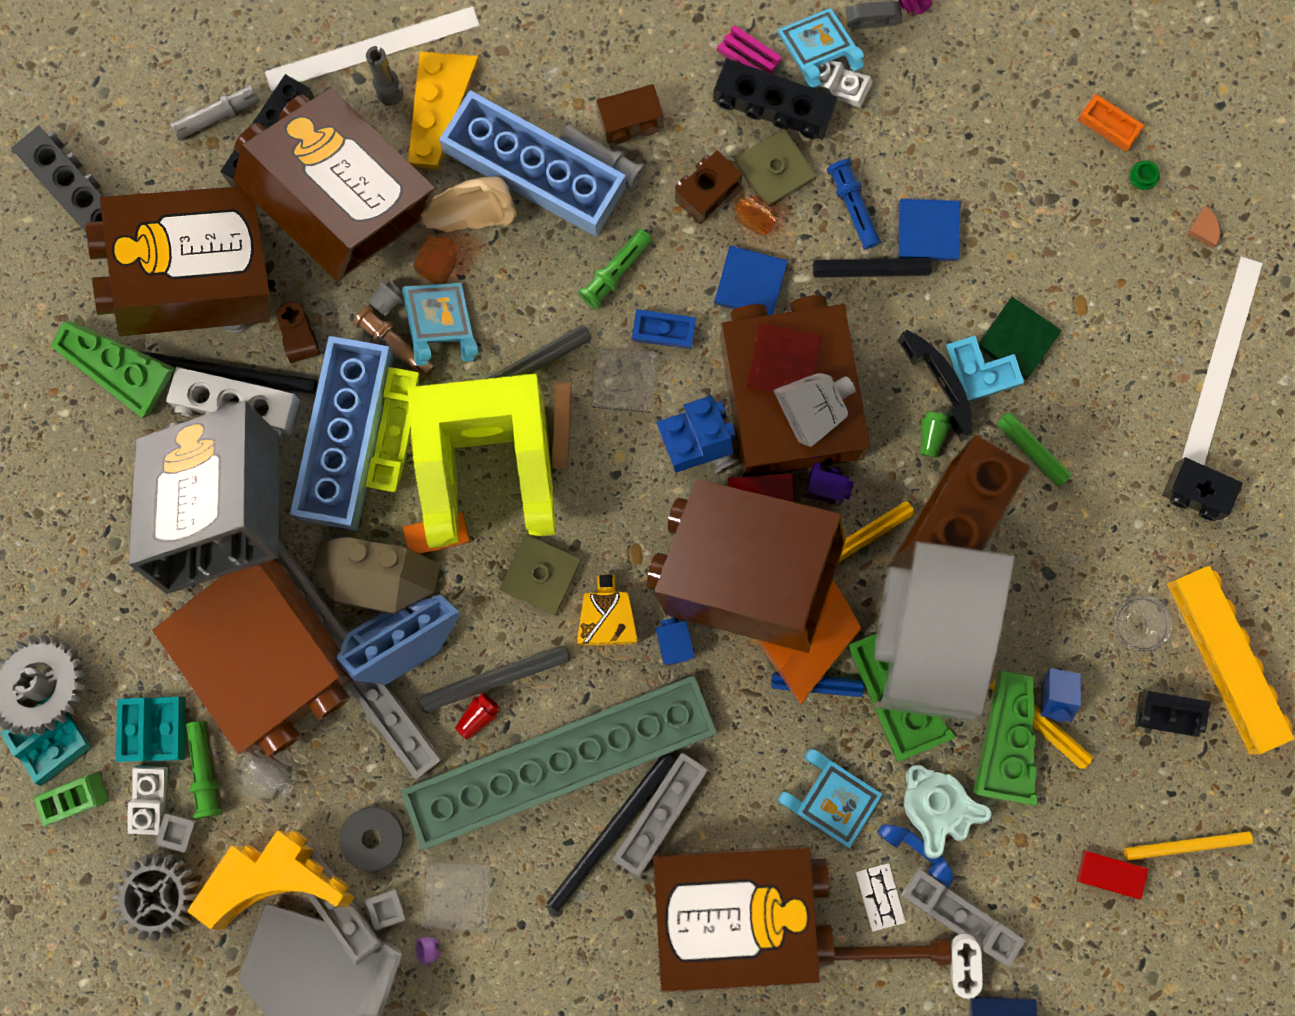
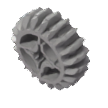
[111,853,199,942]

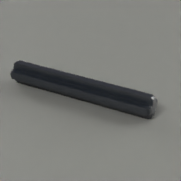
[812,258,932,278]

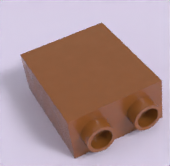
[152,559,353,759]

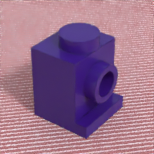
[805,463,854,506]

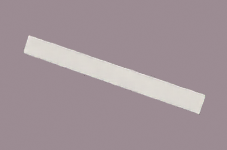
[265,6,480,91]
[1182,257,1262,465]

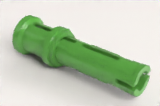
[578,228,653,310]
[186,721,222,819]

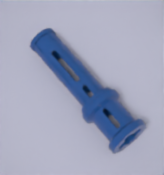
[826,158,881,250]

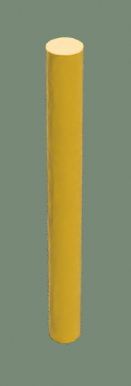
[1124,831,1253,860]

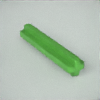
[997,412,1071,486]

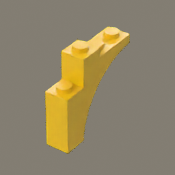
[187,829,355,930]

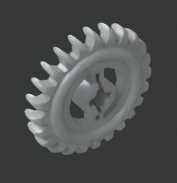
[0,634,85,737]

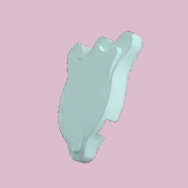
[904,765,991,859]

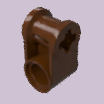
[277,301,320,364]

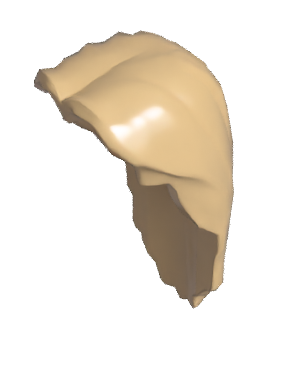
[420,176,517,233]

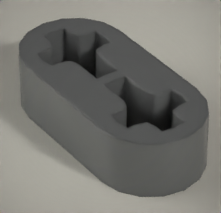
[846,1,903,29]

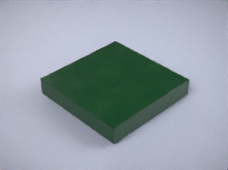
[978,296,1062,380]

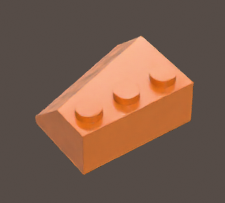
[755,581,861,705]

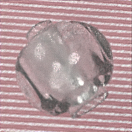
[236,748,296,804]

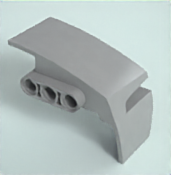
[874,542,1014,721]

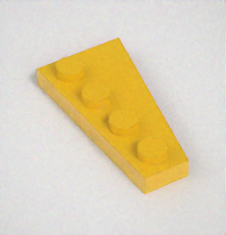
[408,52,479,169]

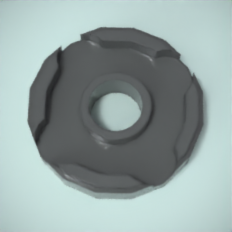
[340,807,404,871]

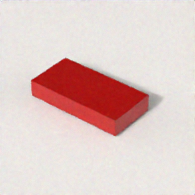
[1077,851,1148,900]

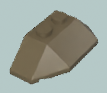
[313,537,441,614]

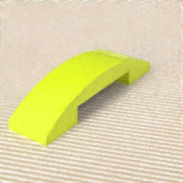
[365,367,419,493]

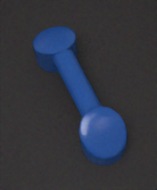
[876,824,954,888]

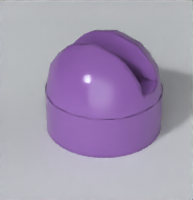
[416,937,442,965]

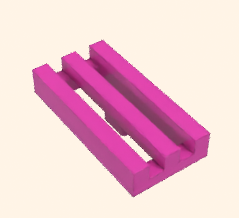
[717,25,782,74]

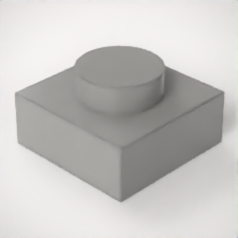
[155,813,198,853]
[365,888,407,931]

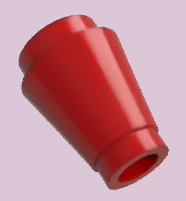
[455,693,500,740]

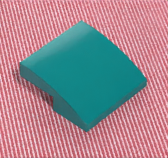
[0,694,92,786]
[116,697,186,762]

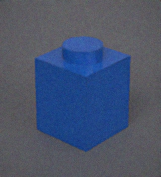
[656,618,695,666]
[1041,668,1081,722]

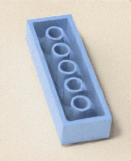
[439,90,626,237]
[290,336,395,531]

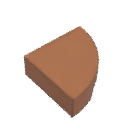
[1187,206,1220,248]

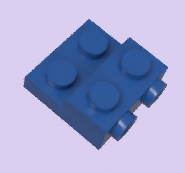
[656,395,736,473]

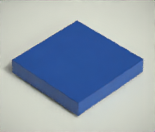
[898,199,960,261]
[714,246,788,315]

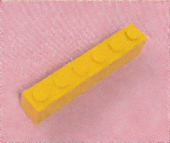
[1167,565,1295,755]

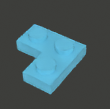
[946,336,1024,402]

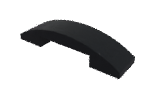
[898,330,972,442]

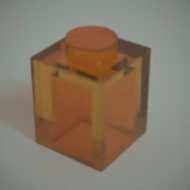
[413,235,460,284]

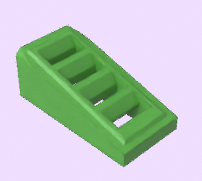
[34,773,109,827]

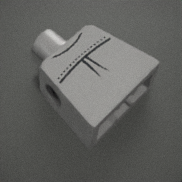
[773,373,855,447]

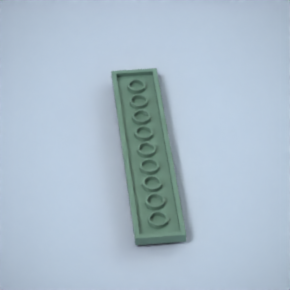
[400,675,717,850]

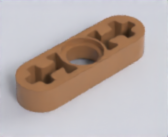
[552,382,572,469]

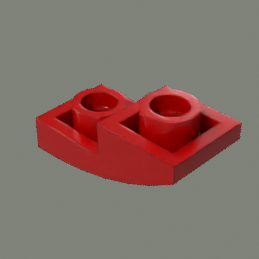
[728,474,796,503]

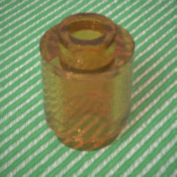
[733,194,779,237]

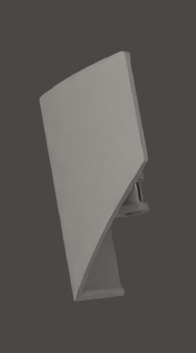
[238,903,402,1016]

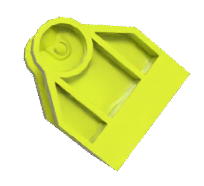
[407,374,556,548]

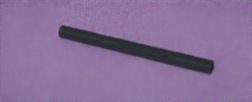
[138,350,317,394]
[547,754,676,913]

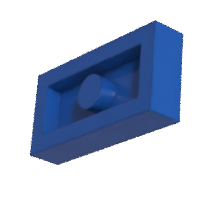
[632,309,696,350]

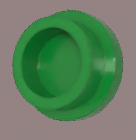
[1129,161,1160,191]

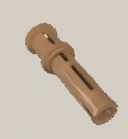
[353,304,436,380]

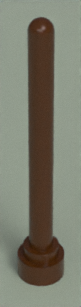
[834,938,951,965]

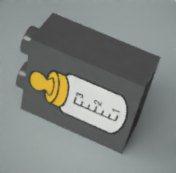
[128,401,279,594]

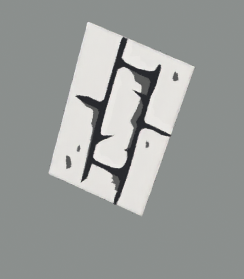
[856,863,906,932]

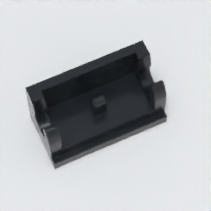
[1135,691,1211,737]

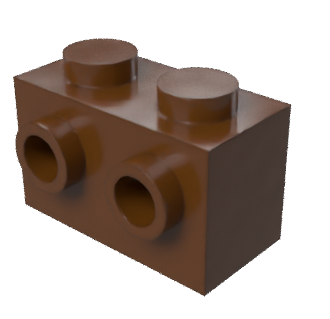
[596,84,664,144]

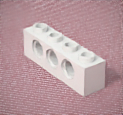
[166,367,300,437]

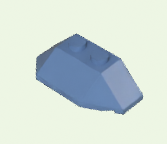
[336,595,460,685]

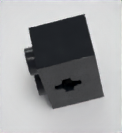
[1162,457,1243,522]

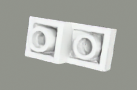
[803,60,873,107]
[128,766,168,835]

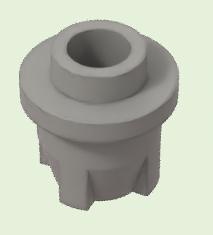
[368,281,404,317]

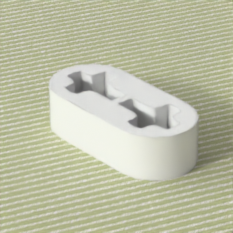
[950,934,982,999]

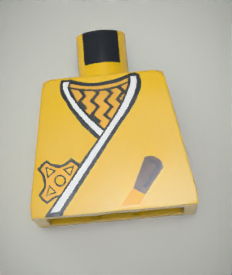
[577,575,637,646]

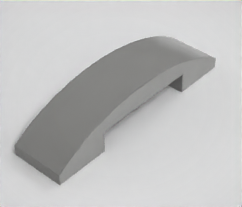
[901,868,1026,968]

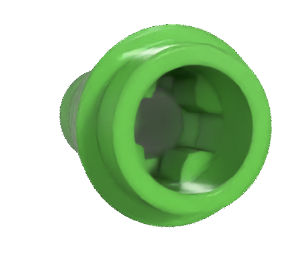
[919,411,951,458]

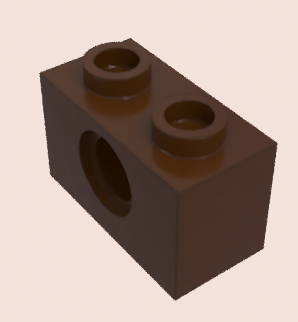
[675,150,743,225]

